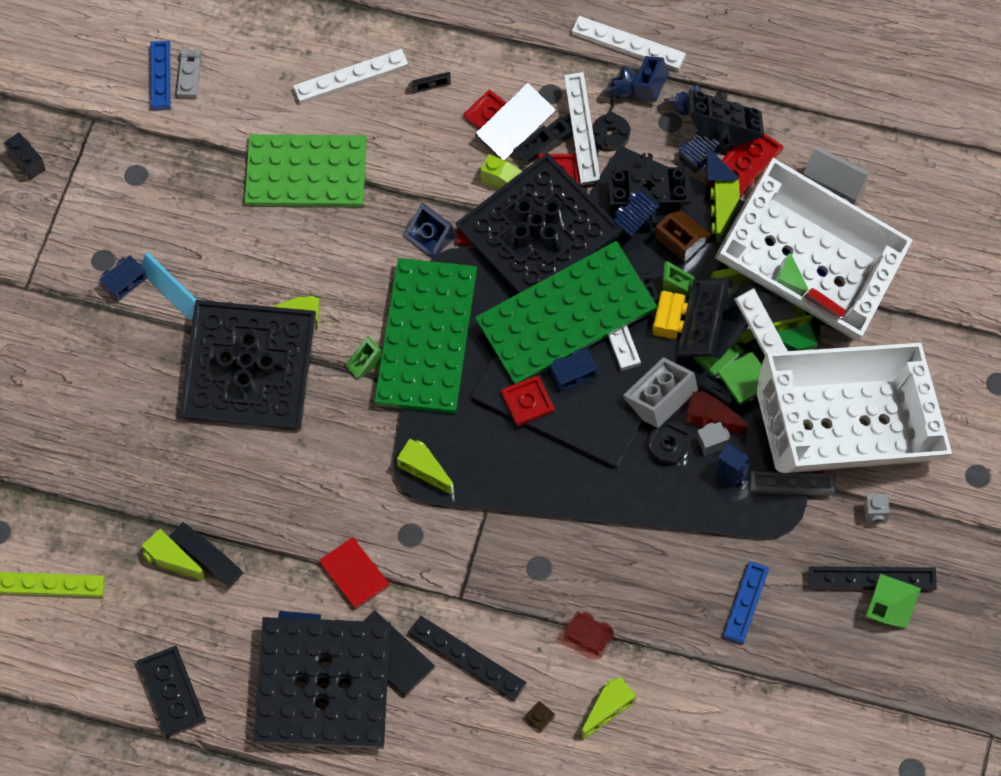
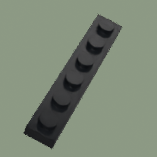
[808,566,937,590]
[409,616,527,702]

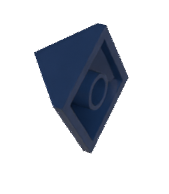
[706,148,739,180]
[404,203,454,258]

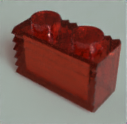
[564,611,614,658]

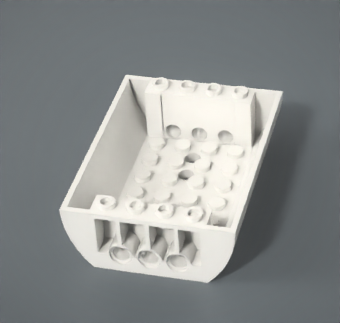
[715,158,912,341]
[757,343,952,473]

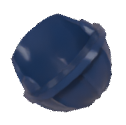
[602,65,637,99]
[664,85,700,115]

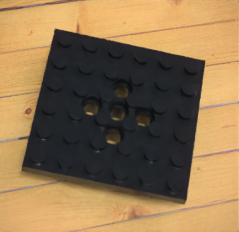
[455,153,623,293]
[179,300,317,430]
[253,617,391,749]

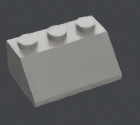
[803,146,869,206]
[623,357,698,428]

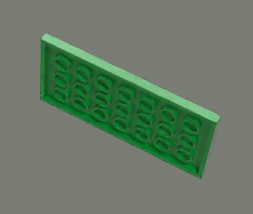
[475,241,657,384]
[375,258,477,414]

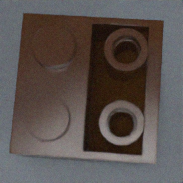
[655,211,712,262]

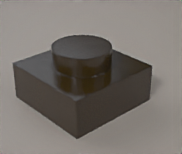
[525,701,555,732]

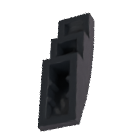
[514,113,574,164]
[169,522,244,587]

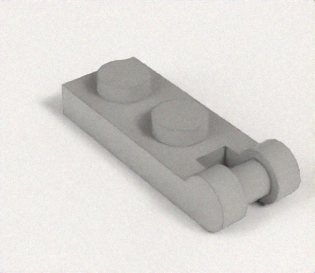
[177,48,202,99]

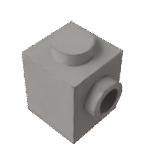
[697,422,730,456]
[864,494,889,524]

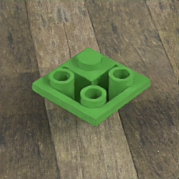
[866,574,921,628]

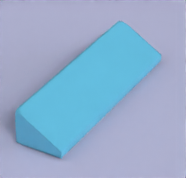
[141,252,197,321]

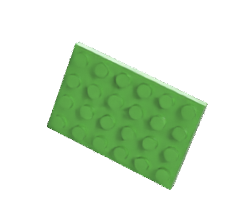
[245,134,367,208]

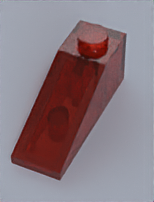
[686,391,749,436]

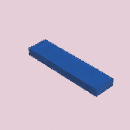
[151,40,171,111]
[723,561,770,645]

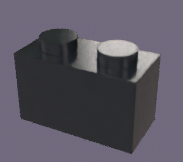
[3,132,46,180]

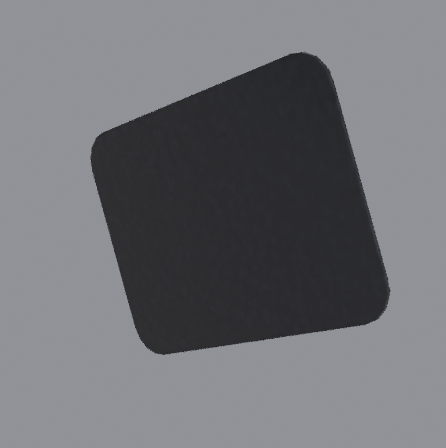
[394,247,821,539]

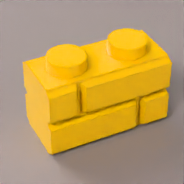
[653,291,688,339]

